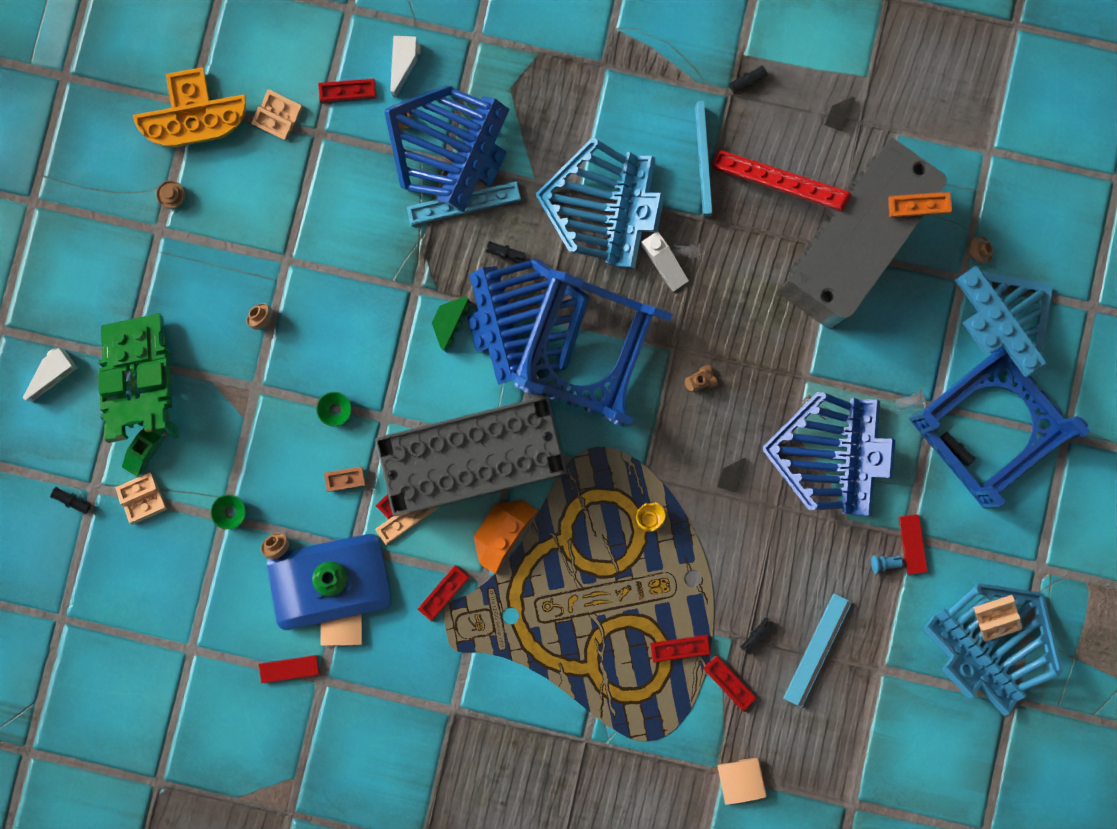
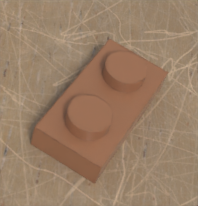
[324,466,366,492]

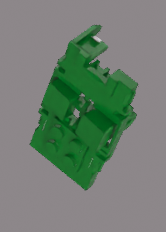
[98,313,179,443]

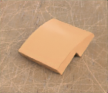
[251,89,303,140]
[115,472,167,525]
[974,595,1022,642]
[320,615,362,645]
[718,757,767,805]

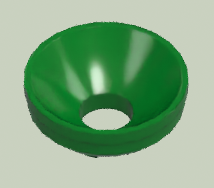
[316,392,352,427]
[210,495,246,530]
[312,561,348,597]

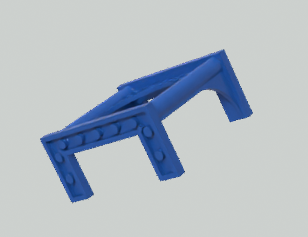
[510,269,673,427]
[909,345,1090,508]

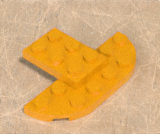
[133,67,247,147]

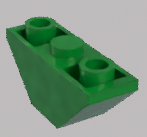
[432,297,471,352]
[122,428,167,477]

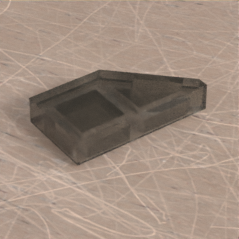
[825,97,855,131]
[717,458,746,493]

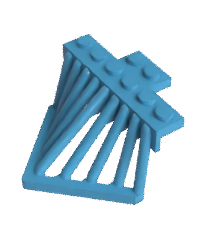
[536,139,665,269]
[955,266,1053,377]
[923,583,1063,716]

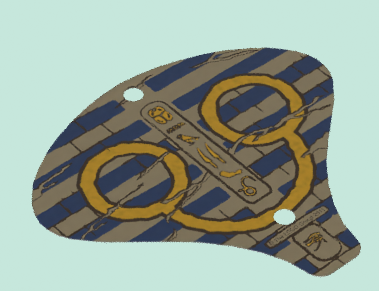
[443,447,714,741]

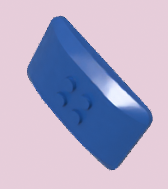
[267,534,391,630]

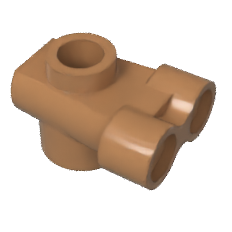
[685,365,718,392]

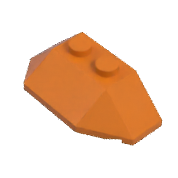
[473,500,539,575]

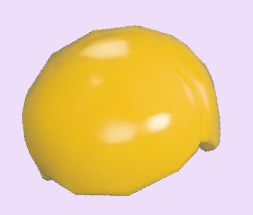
[636,502,666,532]

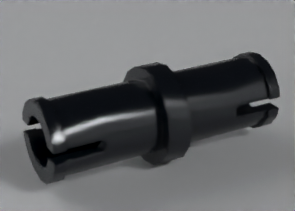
[729,65,768,94]
[486,241,526,263]
[940,431,975,467]
[50,487,91,515]
[740,618,774,655]

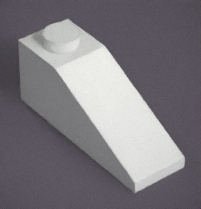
[391,36,421,97]
[641,232,689,292]
[23,348,78,402]

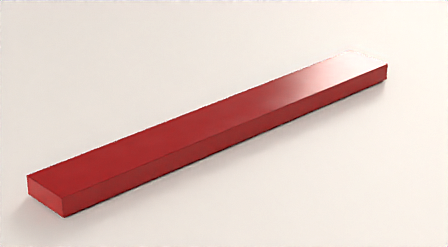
[711,150,852,212]

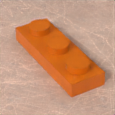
[888,192,952,218]

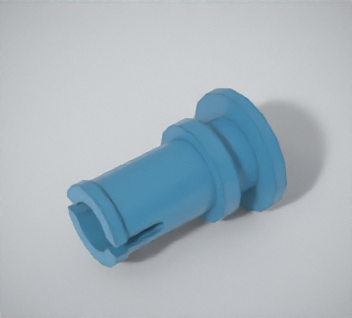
[871,555,902,574]

